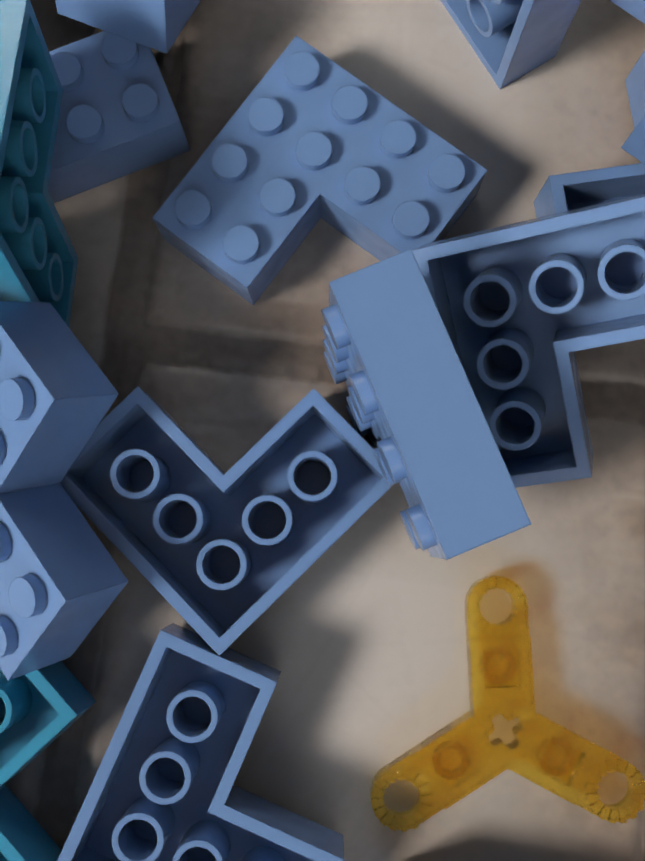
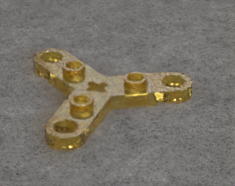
[370,575,645,832]

